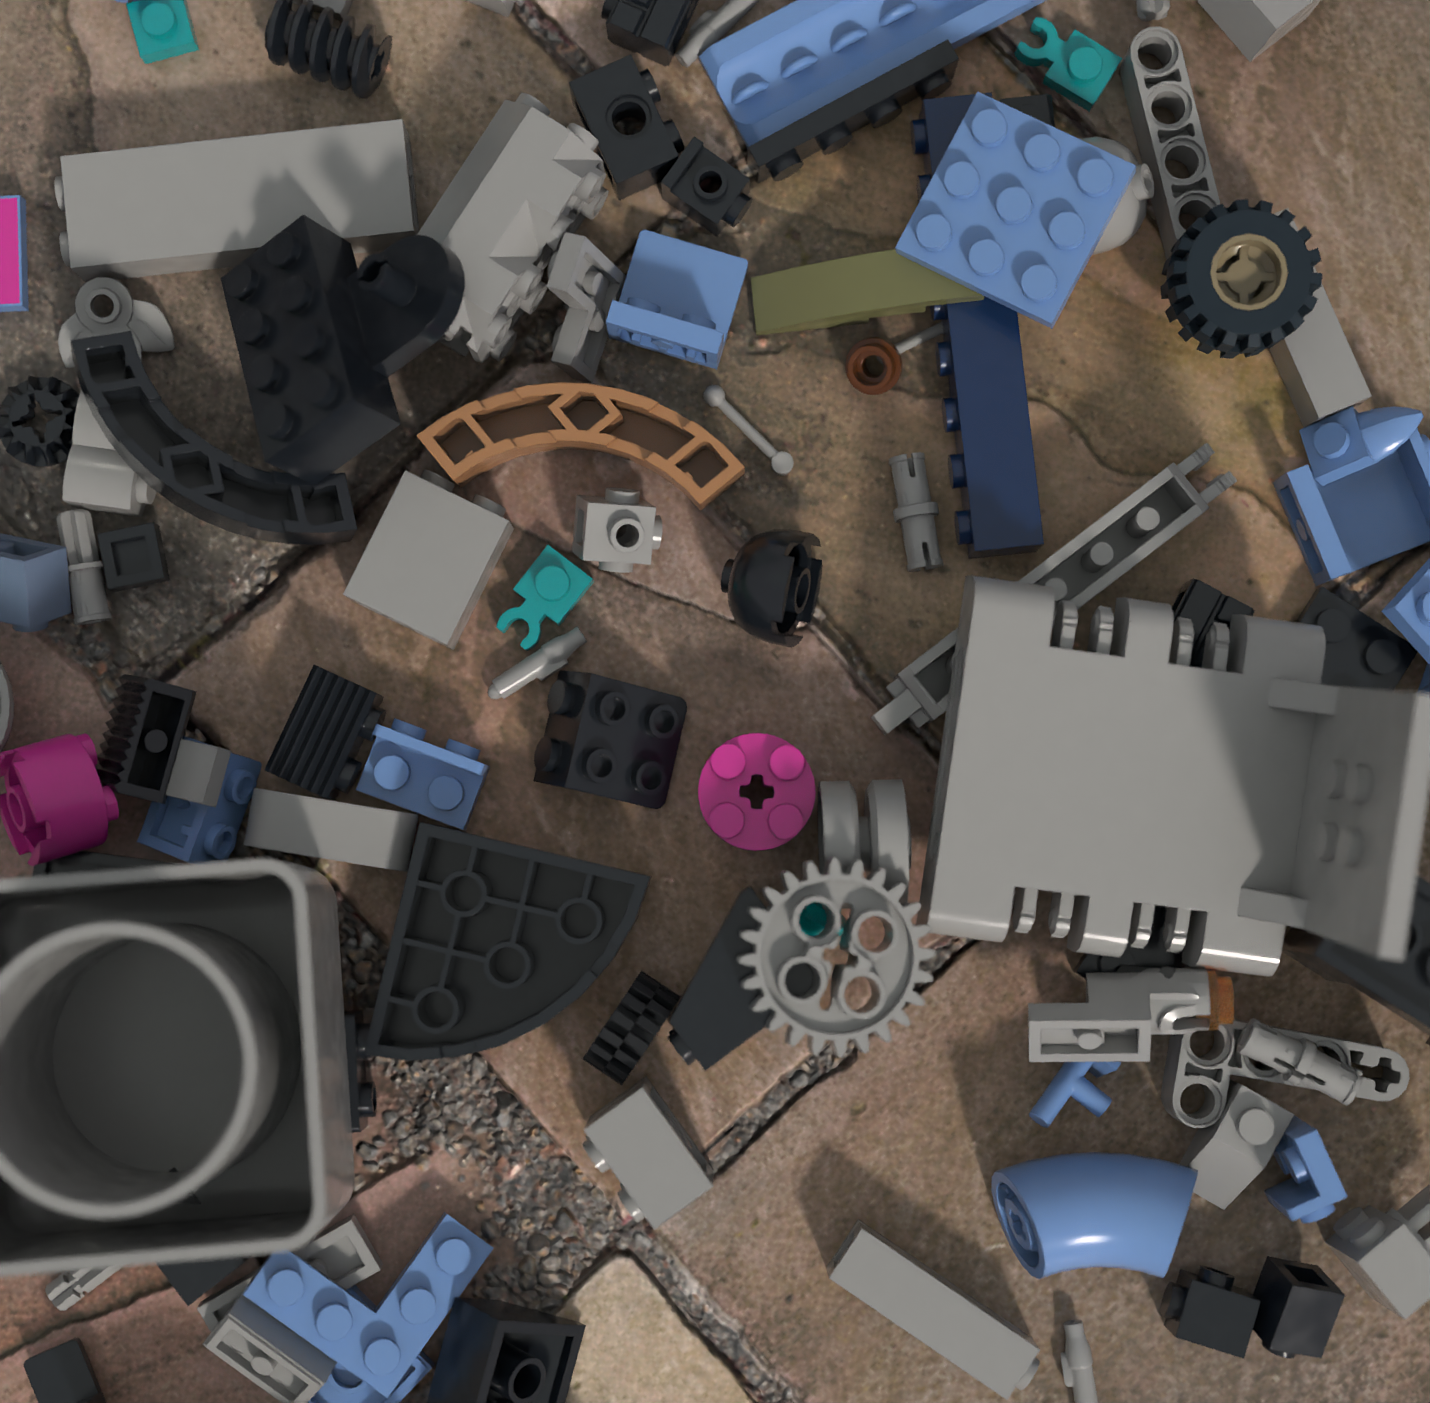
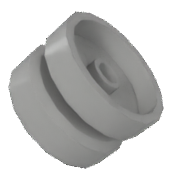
[818,779,912,909]

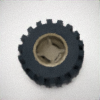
[1160,199,1322,359]

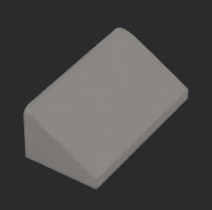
[202,1293,337,1403]

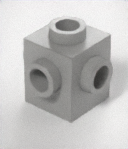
[572,487,662,573]

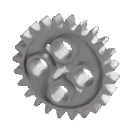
[736,857,936,1057]

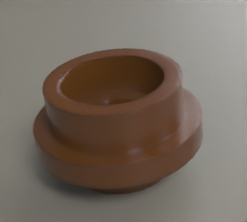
[845,337,902,395]

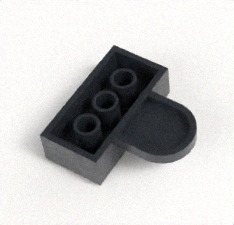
[221,214,465,485]

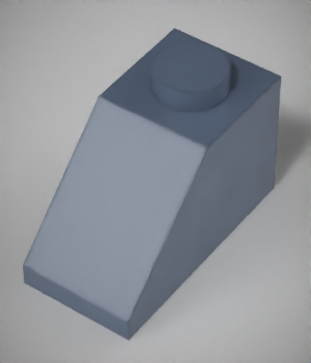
[0,533,72,632]

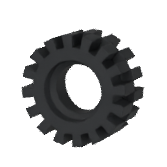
[583,971,680,1086]

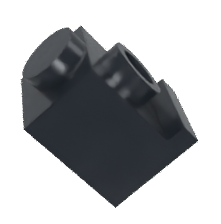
[661,136,753,237]

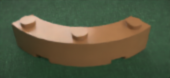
[416,382,745,511]

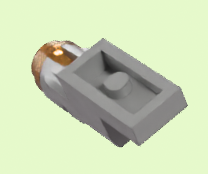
[1028,965,1234,1062]

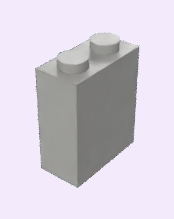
[343,469,514,650]

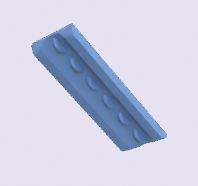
[699,0,1047,148]

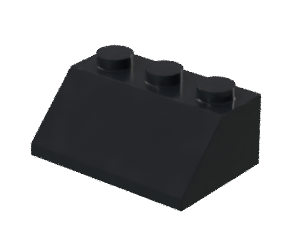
[426,1297,586,1403]

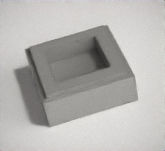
[165,739,231,808]

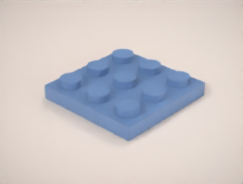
[895,92,1136,329]

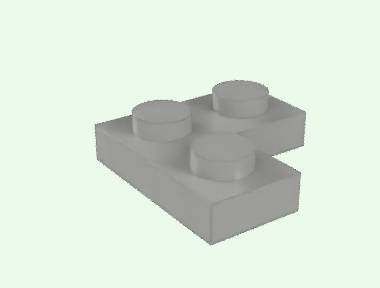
[546,232,626,383]

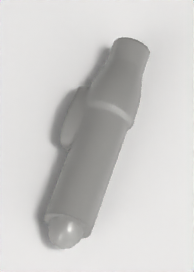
[675,0,759,68]
[487,626,588,699]
[1061,1320,1098,1403]

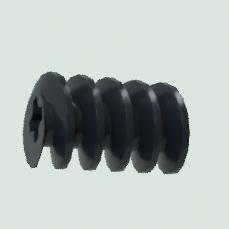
[265,0,392,99]

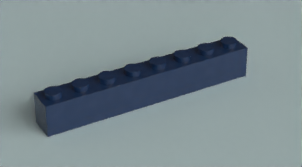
[911,92,1044,559]

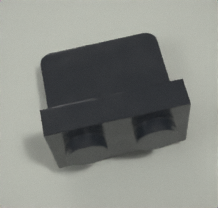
[533,670,687,809]

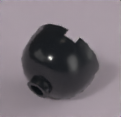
[721,529,822,648]

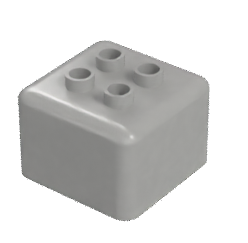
[0,858,355,1277]

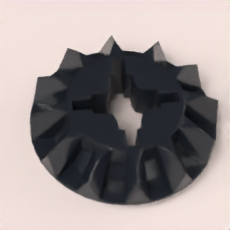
[0,376,79,467]

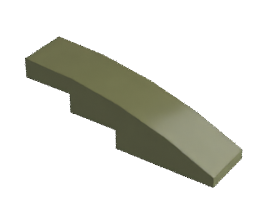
[751,249,985,335]

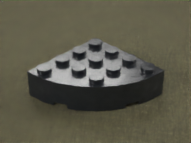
[363,822,652,1061]

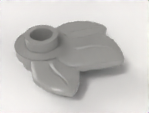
[58,277,175,368]

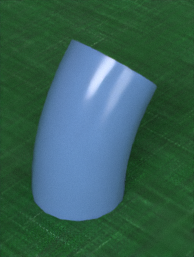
[991,1152,1198,1279]

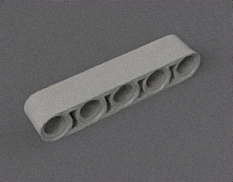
[1120,26,1220,260]

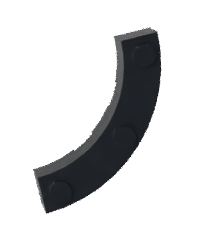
[71,331,357,545]

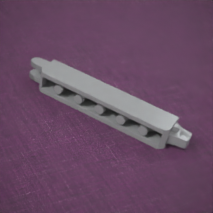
[871,443,1237,735]

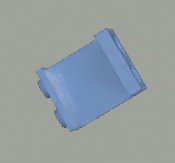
[1273,428,1430,586]

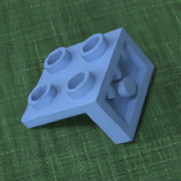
[606,230,748,369]

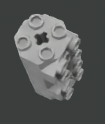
[417,92,609,363]

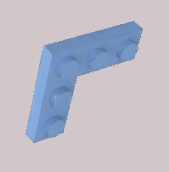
[242,1212,493,1398]

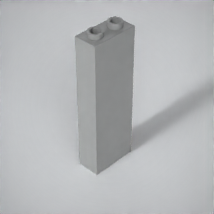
[54,119,420,282]

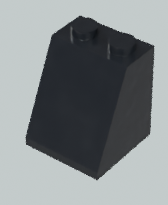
[668,886,813,1071]

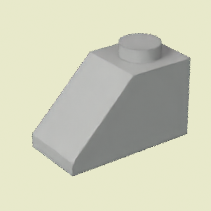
[1179,1080,1294,1210]

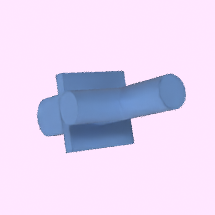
[1029,1062,1121,1128]

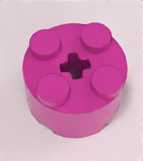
[0,733,119,866]
[698,733,816,851]

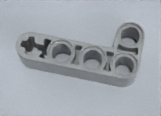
[1161,1015,1410,1128]

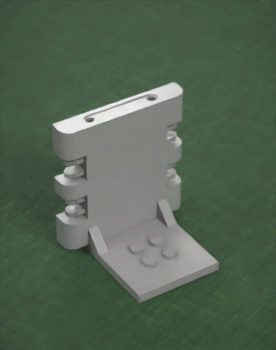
[916,575,1430,977]

